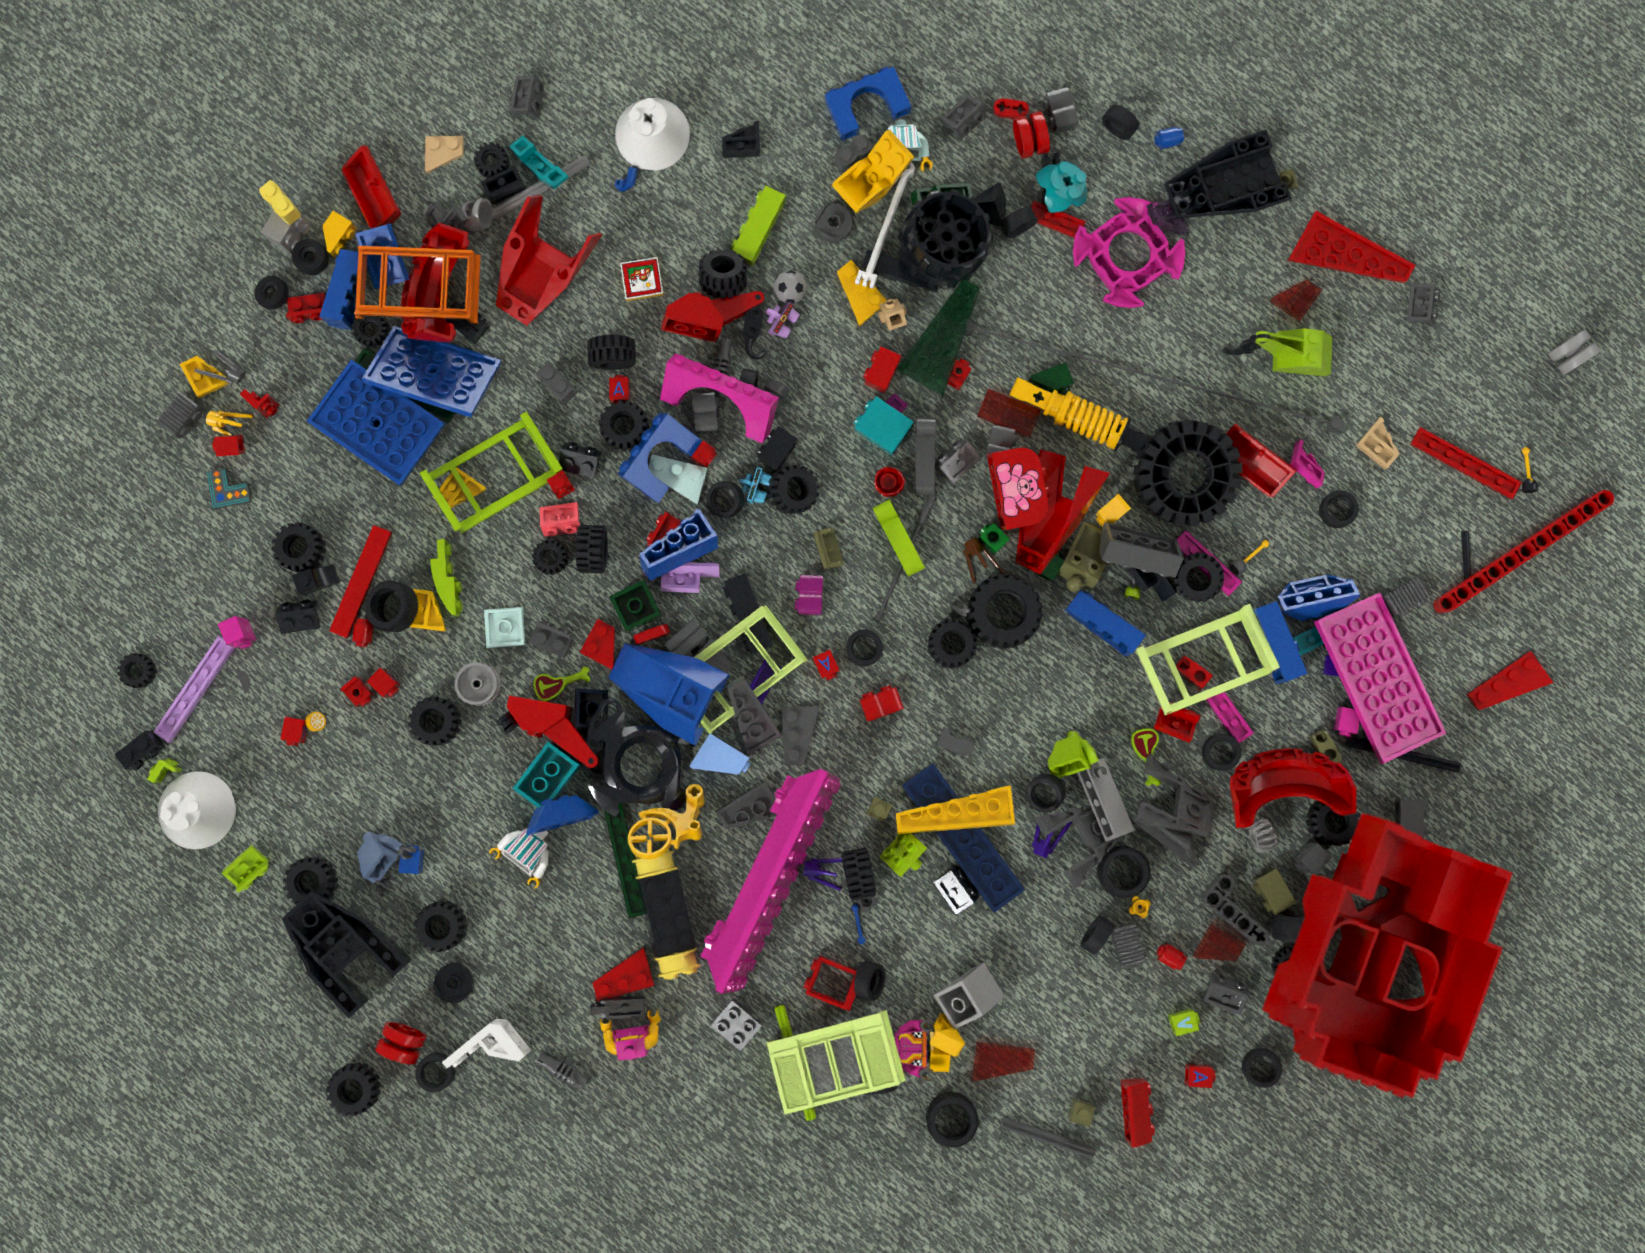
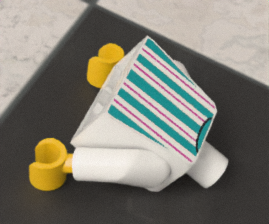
[489,829,549,888]

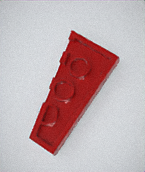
[1466,651,1554,710]

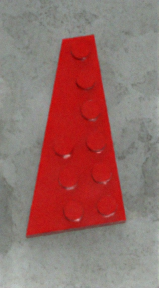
[1287,211,1416,283]

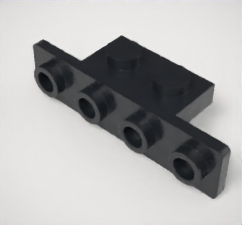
[1125,567,1177,601]

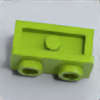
[222,845,268,893]

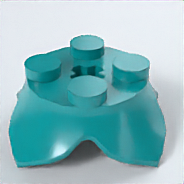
[1036,161,1087,213]

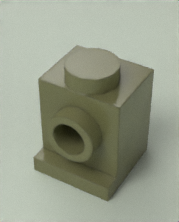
[866,796,892,822]

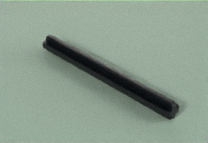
[1345,737,1461,772]

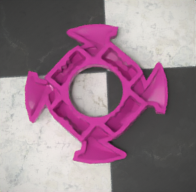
[1073,197,1185,308]

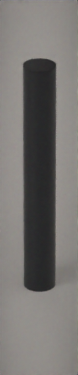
[1461,531,1471,580]

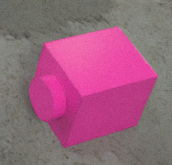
[1333,707,1360,737]

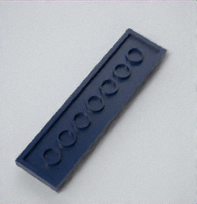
[902,763,1025,913]

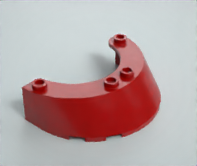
[400,223,469,343]
[1230,748,1356,828]

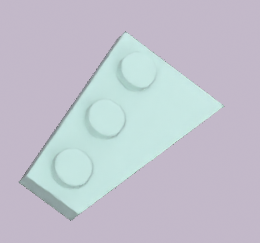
[648,454,707,505]

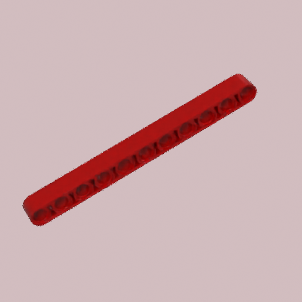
[1433,490,1614,614]

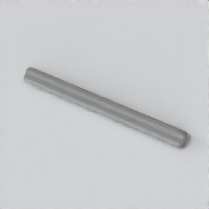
[492,155,590,219]

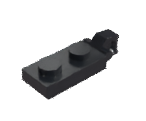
[590,996,645,1020]

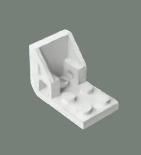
[442,1019,531,1068]

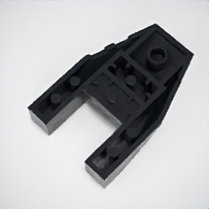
[282,891,412,1018]

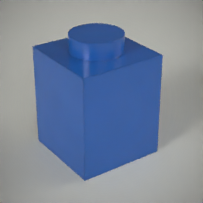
[399,845,424,874]

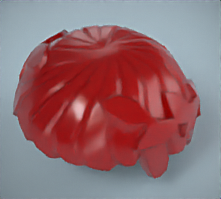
[874,467,905,497]

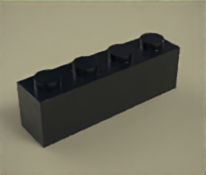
[722,573,773,654]

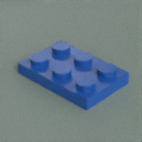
[355,223,409,289]

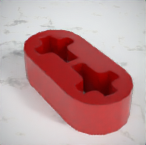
[993,98,1029,119]
[633,624,670,645]

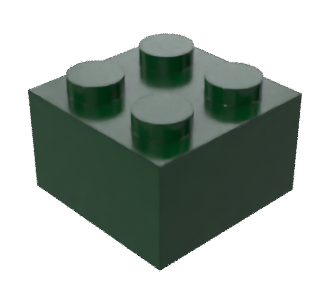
[609,580,663,633]

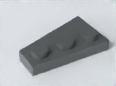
[715,781,777,829]

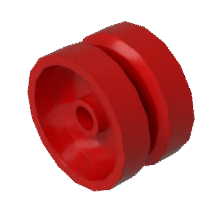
[1013,111,1050,159]
[375,1022,427,1065]

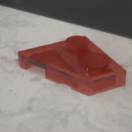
[1192,924,1246,961]

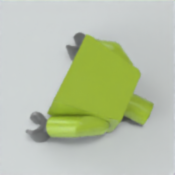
[1047,731,1107,789]

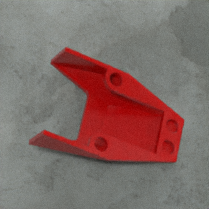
[496,195,603,326]

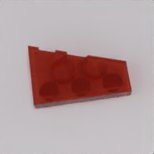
[972,1041,1035,1082]

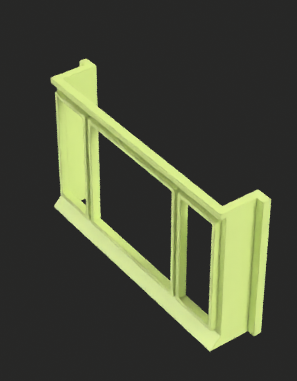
[1136,604,1280,715]
[694,605,808,734]

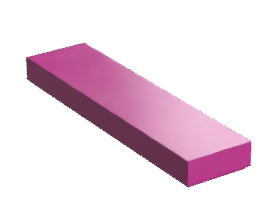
[1177,530,1242,596]

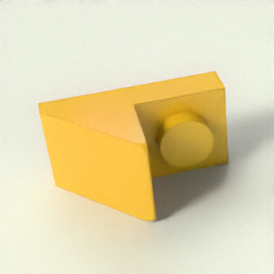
[930,1013,965,1057]

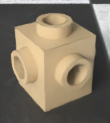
[878,298,907,331]

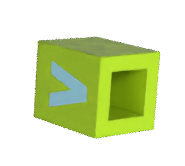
[1168,1009,1201,1036]

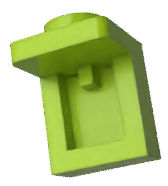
[147,758,182,784]

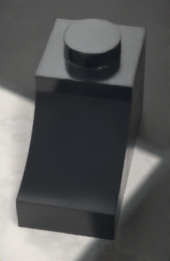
[292,564,340,596]

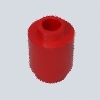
[352,619,374,647]
[1156,943,1187,970]

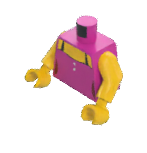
[600,1010,661,1060]

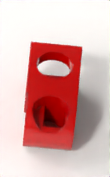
[1176,655,1213,691]

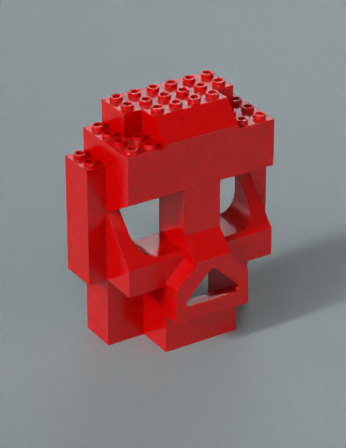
[1262,813,1513,1098]

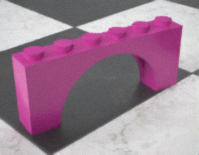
[660,353,779,443]

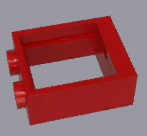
[803,955,857,1011]

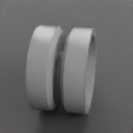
[1547,329,1601,375]
[455,663,502,706]

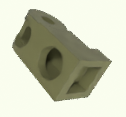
[1309,729,1343,763]

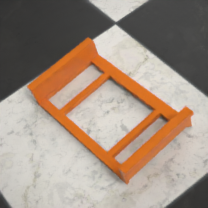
[354,246,481,323]

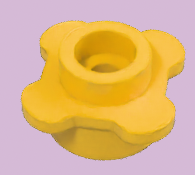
[1129,896,1151,918]

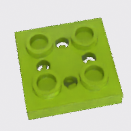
[879,833,927,877]

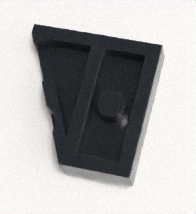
[722,121,760,158]

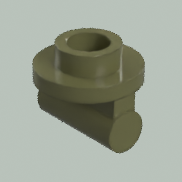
[1279,169,1299,189]

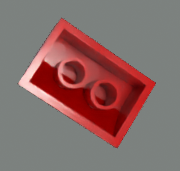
[1120,1078,1155,1148]

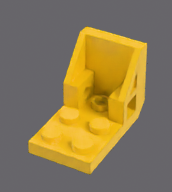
[832,130,915,213]

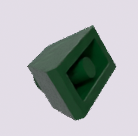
[1028,362,1074,395]

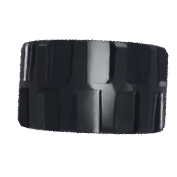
[898,189,994,289]

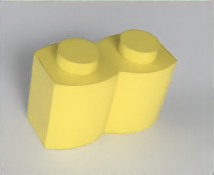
[259,180,301,225]

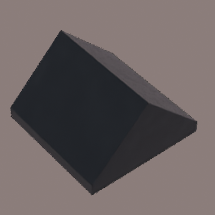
[574,688,608,728]

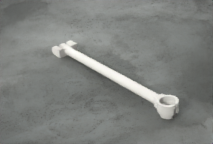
[855,162,915,289]

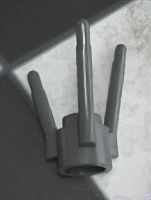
[194,350,246,385]

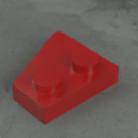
[580,619,615,669]

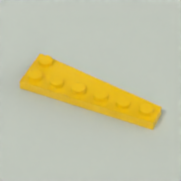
[896,785,1015,834]

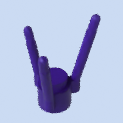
[1032,821,1072,858]
[803,858,842,891]

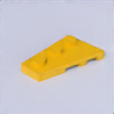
[837,260,887,327]

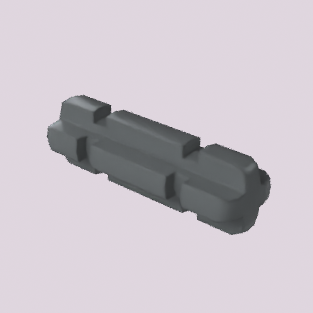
[950,601,970,616]

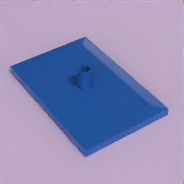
[362,325,501,418]
[307,359,446,486]

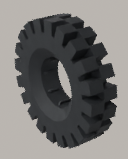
[1133,420,1243,526]

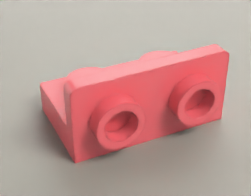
[539,502,580,537]

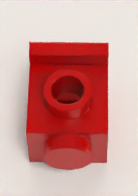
[943,359,972,391]
[690,441,717,468]
[547,470,575,499]
[340,676,374,707]

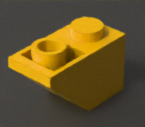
[323,210,356,258]

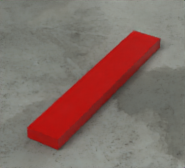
[1410,427,1522,499]
[329,525,392,638]

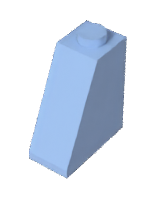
[689,733,751,775]

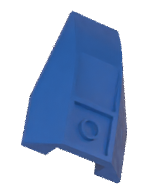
[608,643,730,745]

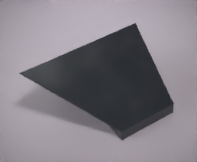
[975,182,1006,227]

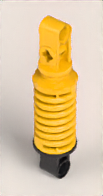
[1009,377,1149,452]

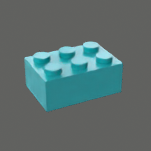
[512,742,582,808]

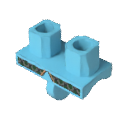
[739,467,772,504]

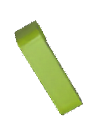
[872,499,925,577]

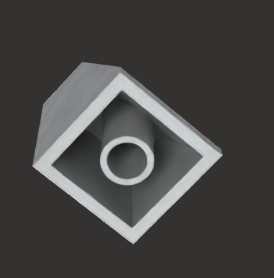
[934,963,1005,1029]

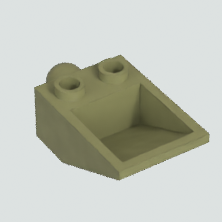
[1057,521,1106,592]

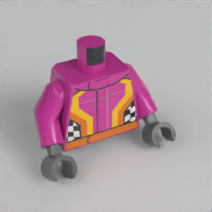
[894,1018,934,1082]

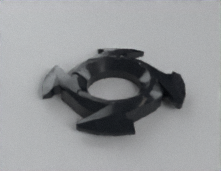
[587,710,695,819]

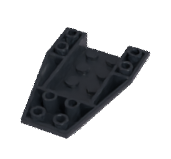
[1164,129,1292,219]

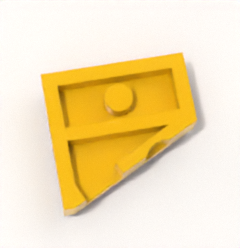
[180,356,229,399]
[410,589,446,632]

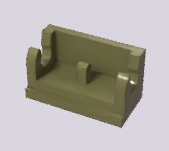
[813,528,844,571]

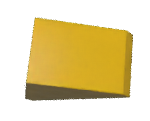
[929,1031,951,1072]

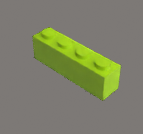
[731,185,786,266]

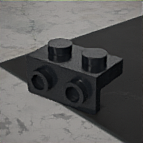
[559,442,602,479]
[275,599,320,634]

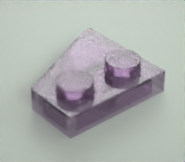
[1147,200,1188,236]

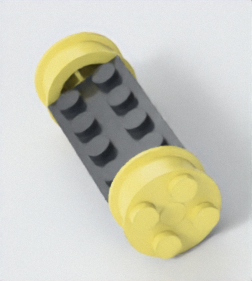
[632,849,701,980]

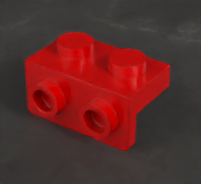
[1153,702,1201,743]

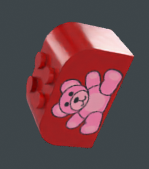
[986,448,1050,530]

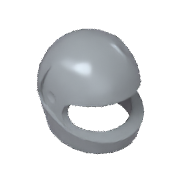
[461,198,493,232]

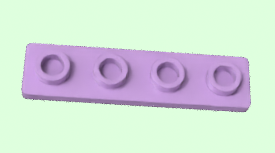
[643,562,720,593]

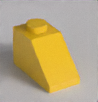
[1095,494,1131,527]

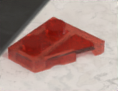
[1270,279,1322,322]

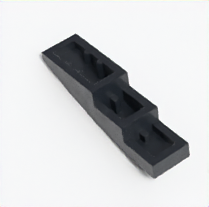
[862,250,938,293]

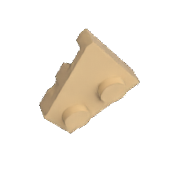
[425,136,464,173]
[1355,417,1399,470]

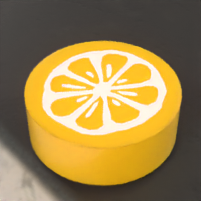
[305,712,326,732]

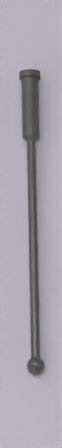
[874,495,937,622]

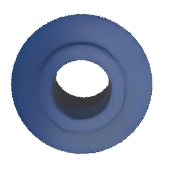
[1154,127,1184,150]

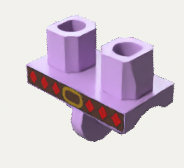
[766,302,800,338]

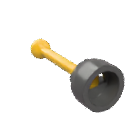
[1229,540,1269,576]

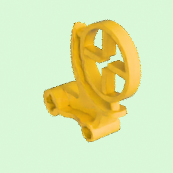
[628,784,705,859]

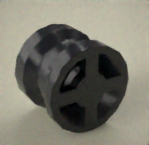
[496,711,519,735]

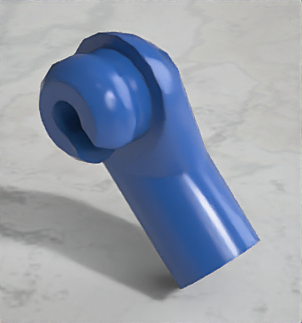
[615,167,638,192]

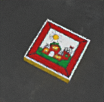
[620,257,663,301]

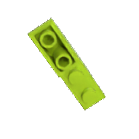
[430,539,463,617]

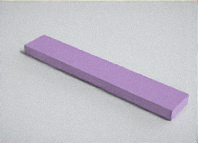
[153,635,235,743]

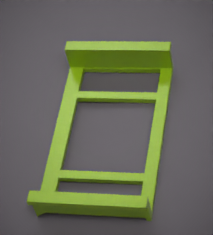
[419,411,563,534]

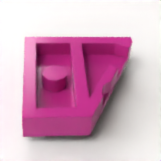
[1290,439,1325,488]

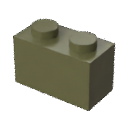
[1252,868,1297,914]

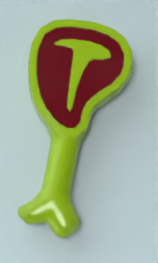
[533,666,590,701]
[1130,728,1162,786]

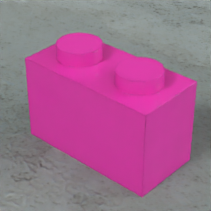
[218,616,256,649]

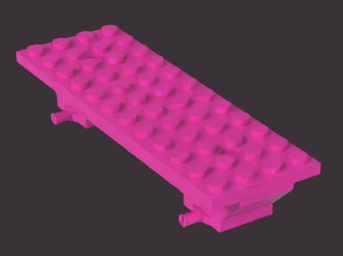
[700,769,841,994]

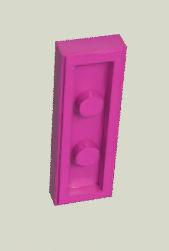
[1206,692,1253,743]

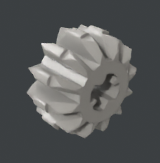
[1248,819,1277,853]

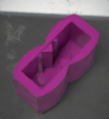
[795,575,823,616]

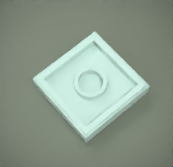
[484,607,526,648]

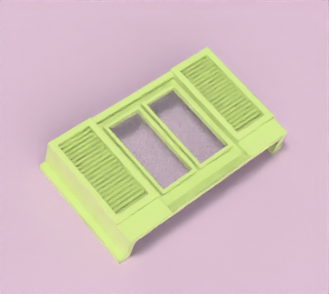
[766,1010,906,1114]

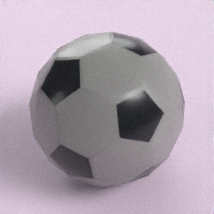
[774,270,807,304]

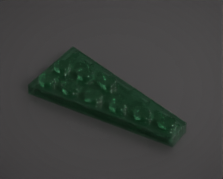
[897,279,980,397]

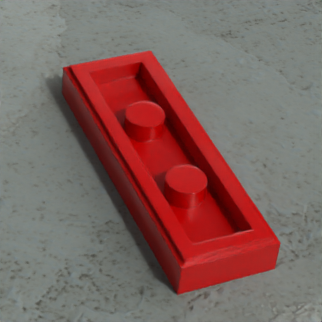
[1031,201,1086,238]

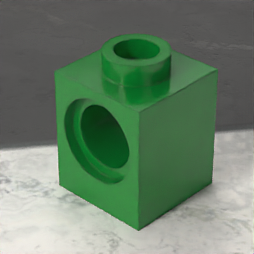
[979,523,1010,555]

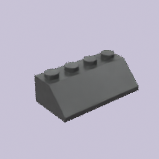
[1099,522,1184,578]

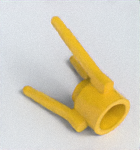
[206,410,253,436]

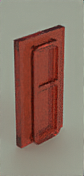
[977,389,1041,438]

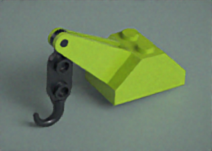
[1223,328,1332,376]

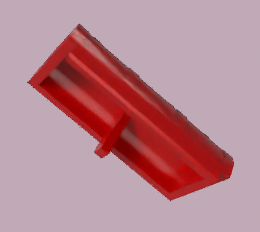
[341,145,401,228]
[1226,423,1297,498]

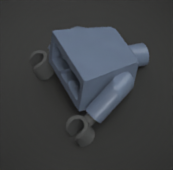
[357,832,416,893]

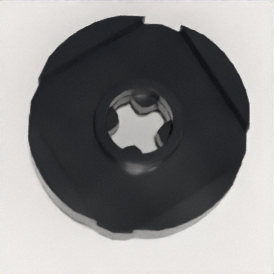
[433,963,474,1003]

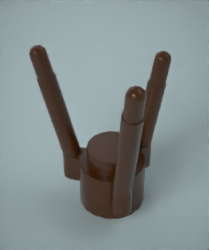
[963,537,1005,583]

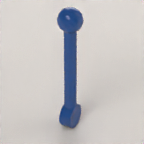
[851,904,865,944]

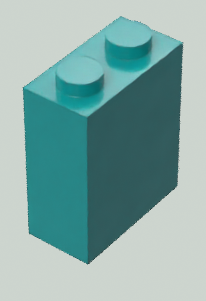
[853,396,914,456]

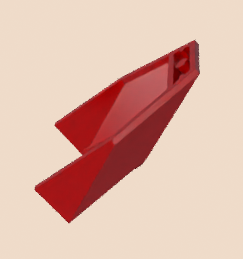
[1015,449,1110,574]

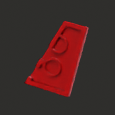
[592,948,654,1002]

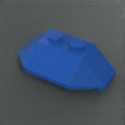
[1277,574,1360,621]
[526,795,599,836]

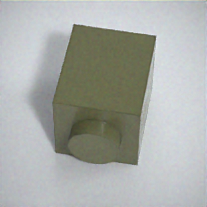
[1068,1098,1095,1127]

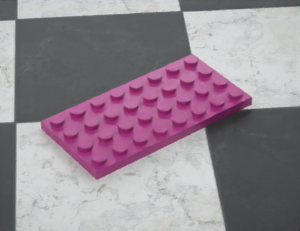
[1314,593,1446,764]

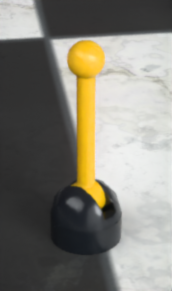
[1522,447,1539,493]

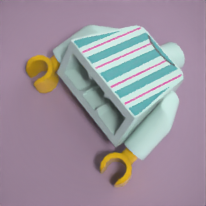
[888,119,932,172]

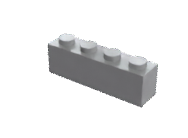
[1077,758,1134,842]

